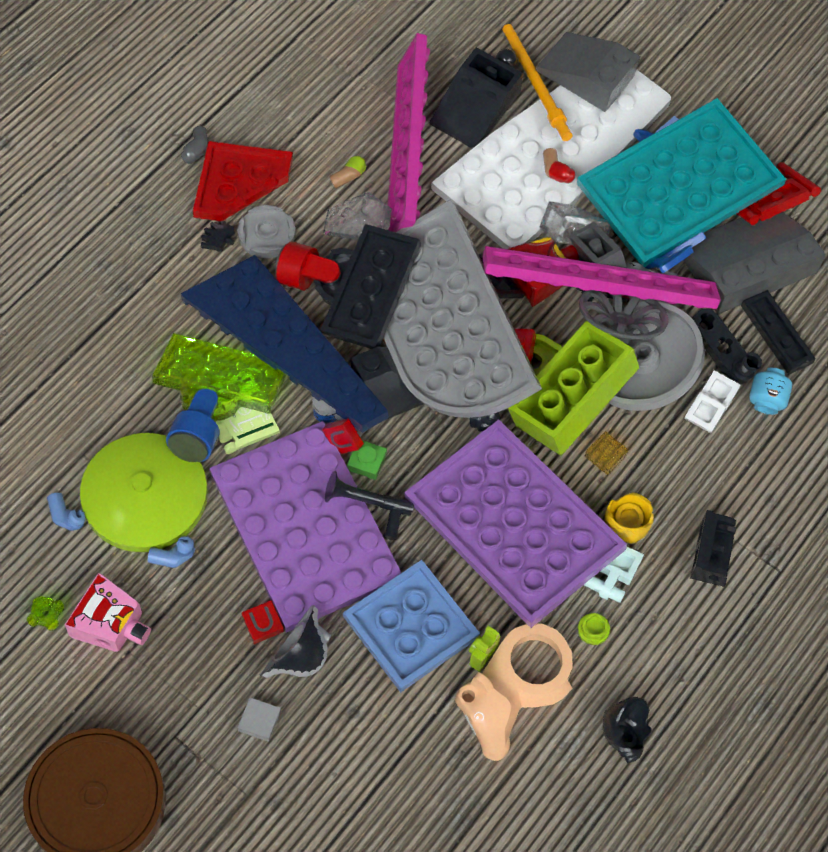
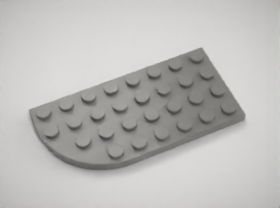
[383,200,542,418]

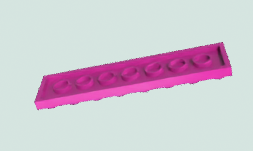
[386,33,430,232]

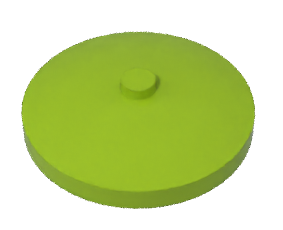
[80,433,208,552]

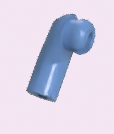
[47,493,85,531]
[147,536,195,568]

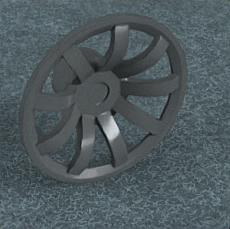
[579,290,668,344]

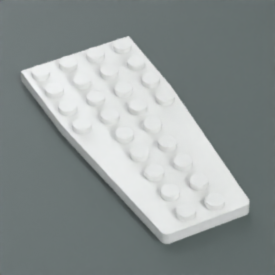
[431,69,671,249]

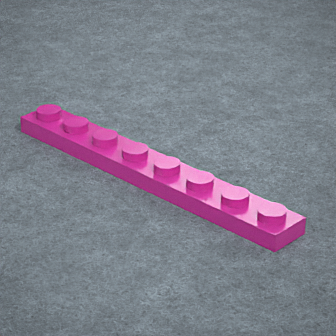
[482,246,721,309]

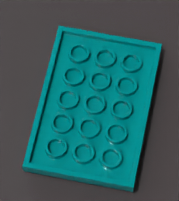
[577,98,786,267]

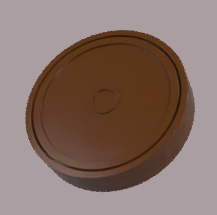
[23,728,166,852]

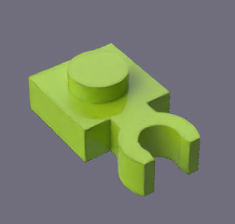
[468,625,501,672]

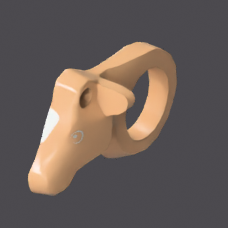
[455,624,573,761]

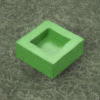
[347,440,387,480]

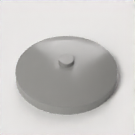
[600,301,705,411]

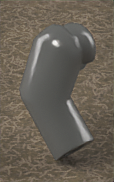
[181,126,208,164]

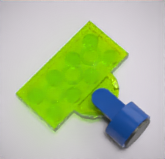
[152,333,286,462]

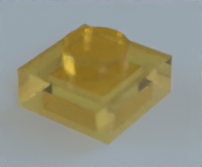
[585,431,629,475]

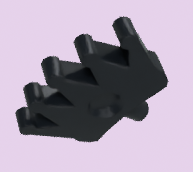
[200,220,235,252]

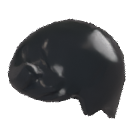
[602,697,652,763]

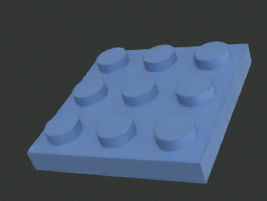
[343,560,480,693]

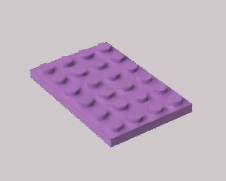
[404,419,627,628]
[209,421,401,633]

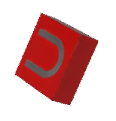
[322,419,364,454]
[241,600,284,644]

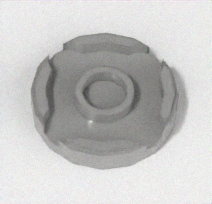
[237,205,296,259]

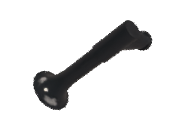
[325,471,414,540]

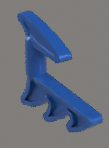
[645,232,706,273]

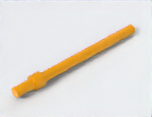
[502,24,573,141]

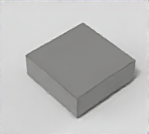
[237,697,281,742]

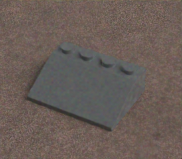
[683,212,826,314]

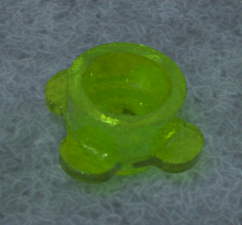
[27,596,64,631]

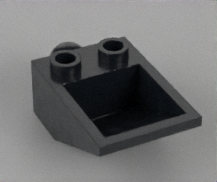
[430,47,523,149]

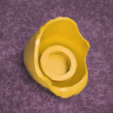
[604,492,654,544]

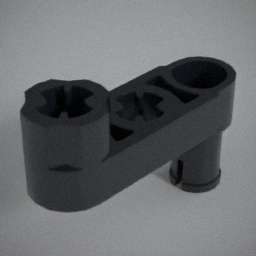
[692,309,762,384]

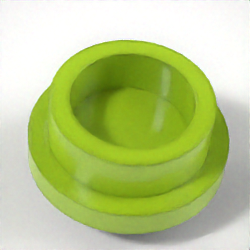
[577,613,610,645]

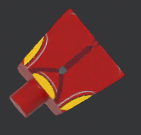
[508,237,579,307]

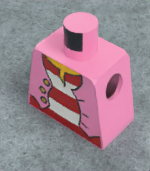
[65,573,151,652]

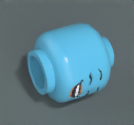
[749,368,792,415]

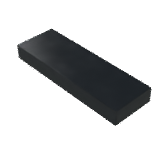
[741,290,816,375]

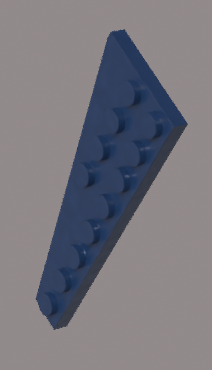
[181,255,388,433]

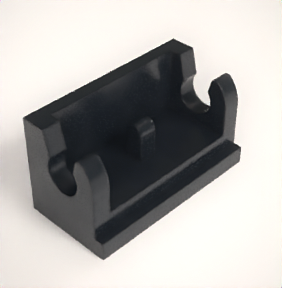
[690,510,736,587]

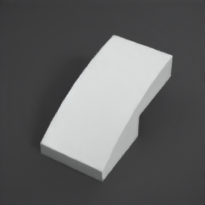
[684,371,741,433]

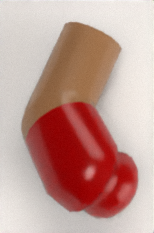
[543,148,575,184]

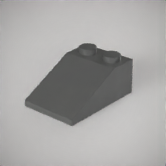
[536,32,641,112]

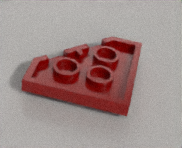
[193,141,293,221]

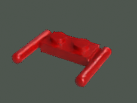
[736,162,821,225]

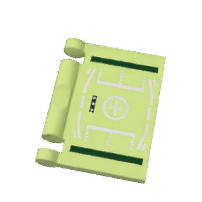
[200,372,280,454]

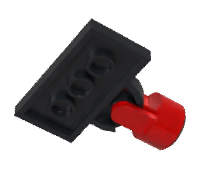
[275,224,421,349]

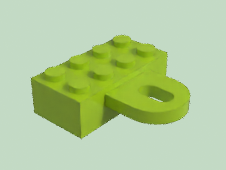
[508,320,639,456]

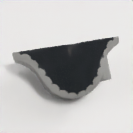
[260,605,331,678]

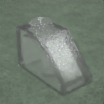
[323,192,392,240]
[539,201,611,245]

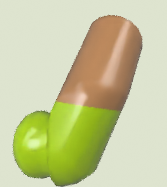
[329,156,367,189]

